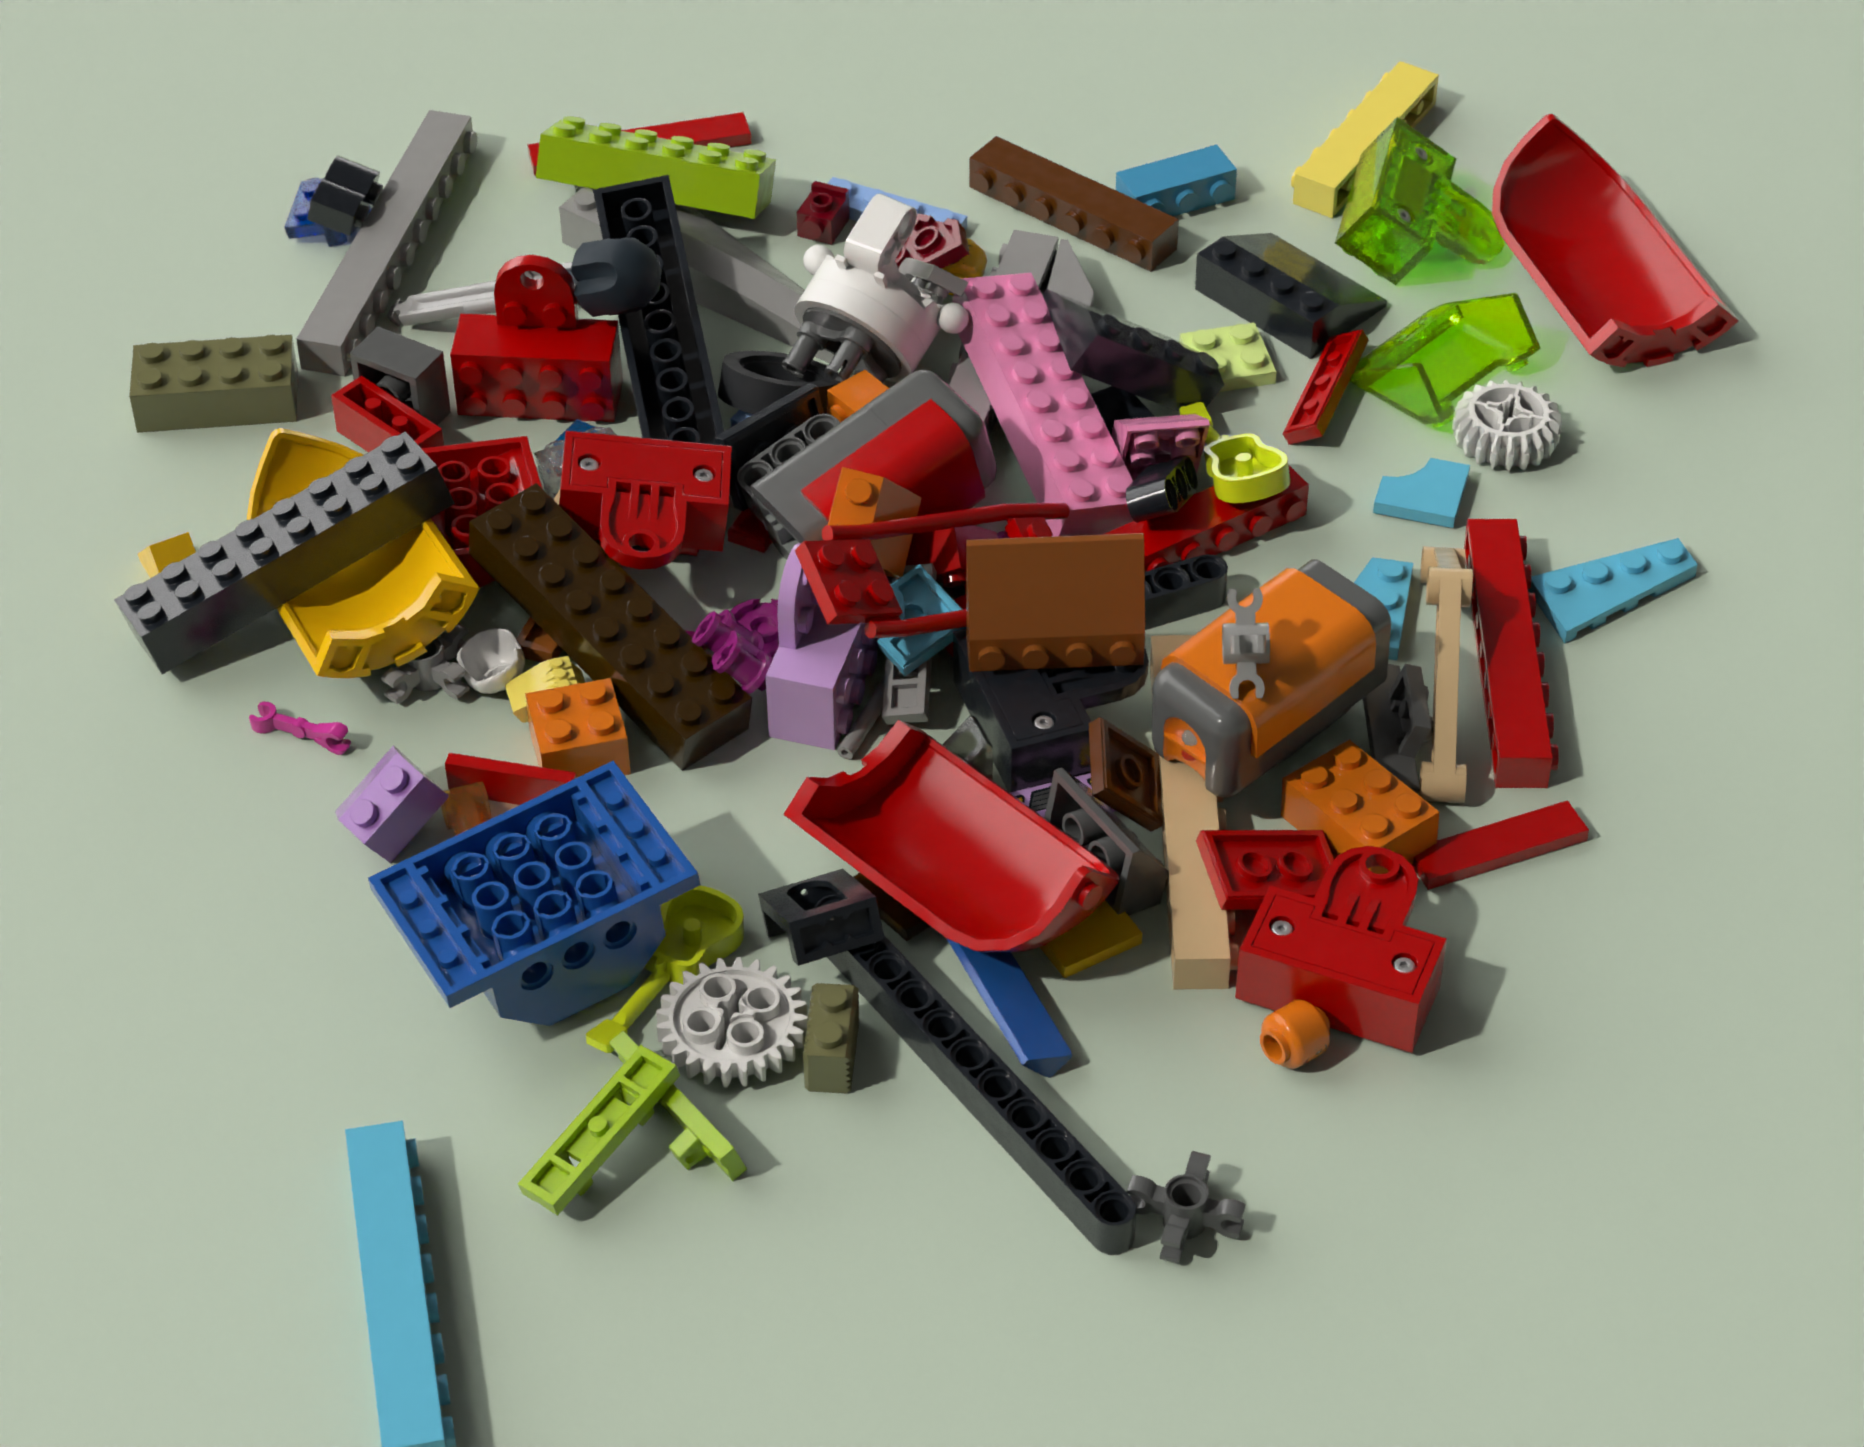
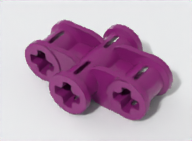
[692,609,774,694]

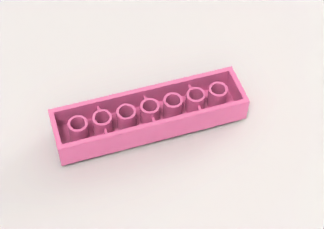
[952,273,1134,537]

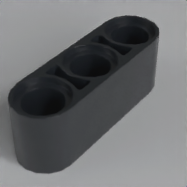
[1126,456,1198,523]
[1145,554,1228,630]

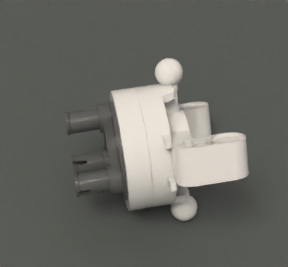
[781,193,969,383]

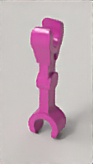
[249,701,351,755]

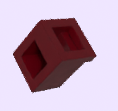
[796,181,850,245]

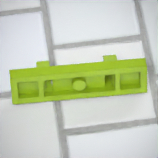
[609,1031,747,1181]
[517,1045,680,1216]

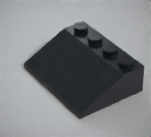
[1195,233,1387,359]
[1043,289,1225,412]

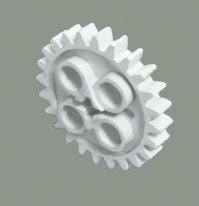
[656,957,808,1087]

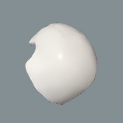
[457,628,525,694]

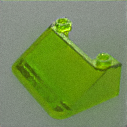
[1349,293,1541,428]

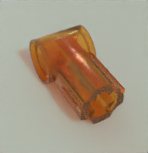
[441,781,492,836]

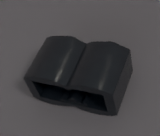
[307,156,383,236]

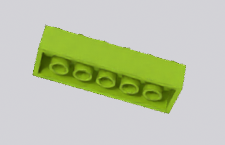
[536,116,776,219]

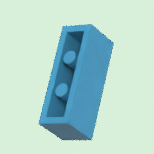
[1115,144,1237,217]

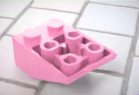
[1111,414,1210,481]

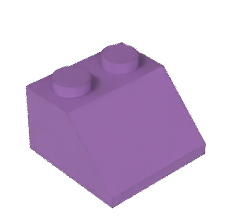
[335,745,449,863]

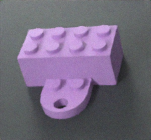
[766,543,880,750]

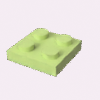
[1179,322,1277,392]

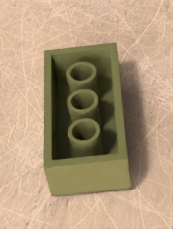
[129,334,298,433]

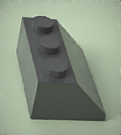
[1044,767,1168,916]

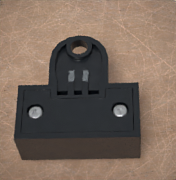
[953,629,1149,793]

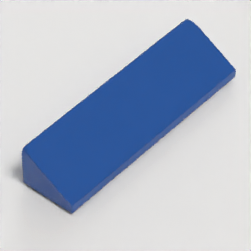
[947,939,1073,1078]

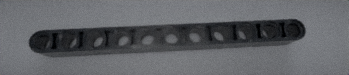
[815,895,1136,1255]

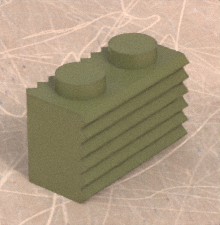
[803,983,860,1094]

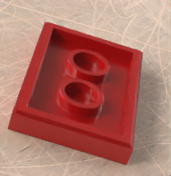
[1196,830,1334,910]

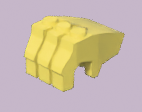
[505,656,585,723]

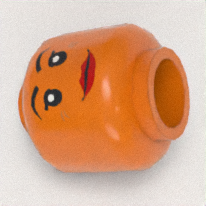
[1260,999,1330,1069]

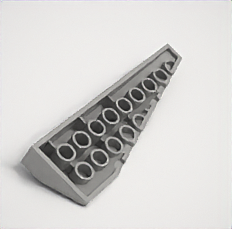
[559,187,854,374]

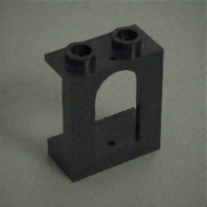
[758,869,885,966]

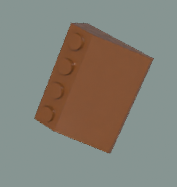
[966,533,1145,672]

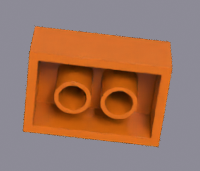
[1281,739,1439,874]

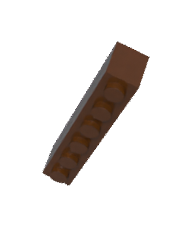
[969,136,1179,272]

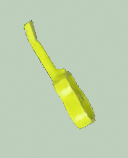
[1179,402,1290,503]
[585,885,744,1053]

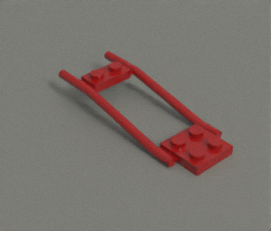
[795,503,1070,638]

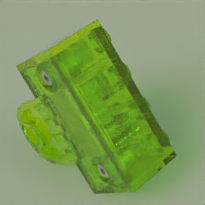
[1335,117,1505,286]

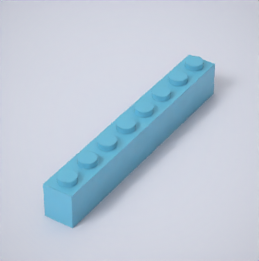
[345,1120,456,1447]

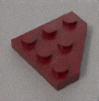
[854,213,969,269]

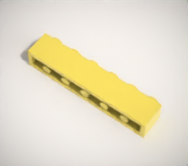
[1291,61,1439,218]

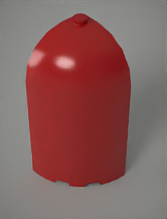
[1492,114,1739,367]
[783,719,1119,953]

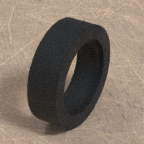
[718,351,839,414]

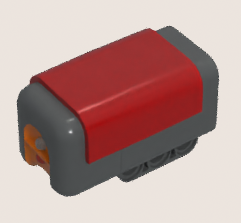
[737,370,997,560]

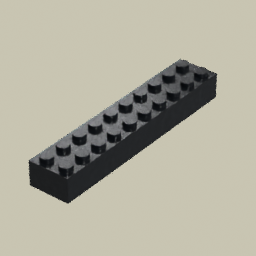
[593,175,730,495]

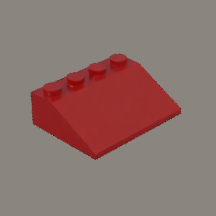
[421,436,542,588]

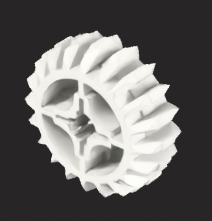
[1452,379,1562,472]

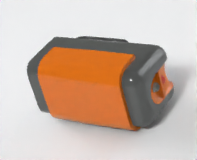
[1152,559,1391,798]

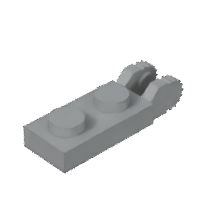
[899,257,968,299]

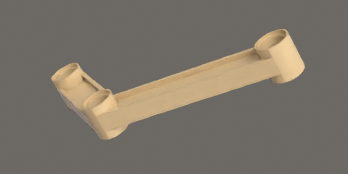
[1419,546,1473,804]

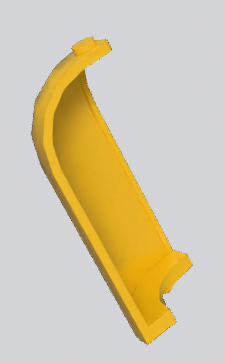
[247,428,480,678]

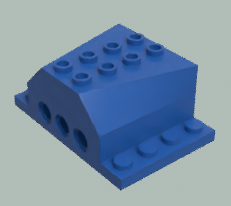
[368,761,700,1026]

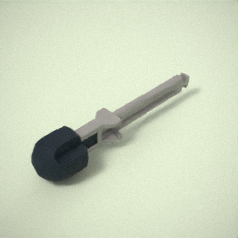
[387,238,662,326]

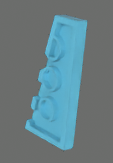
[1528,538,1698,644]

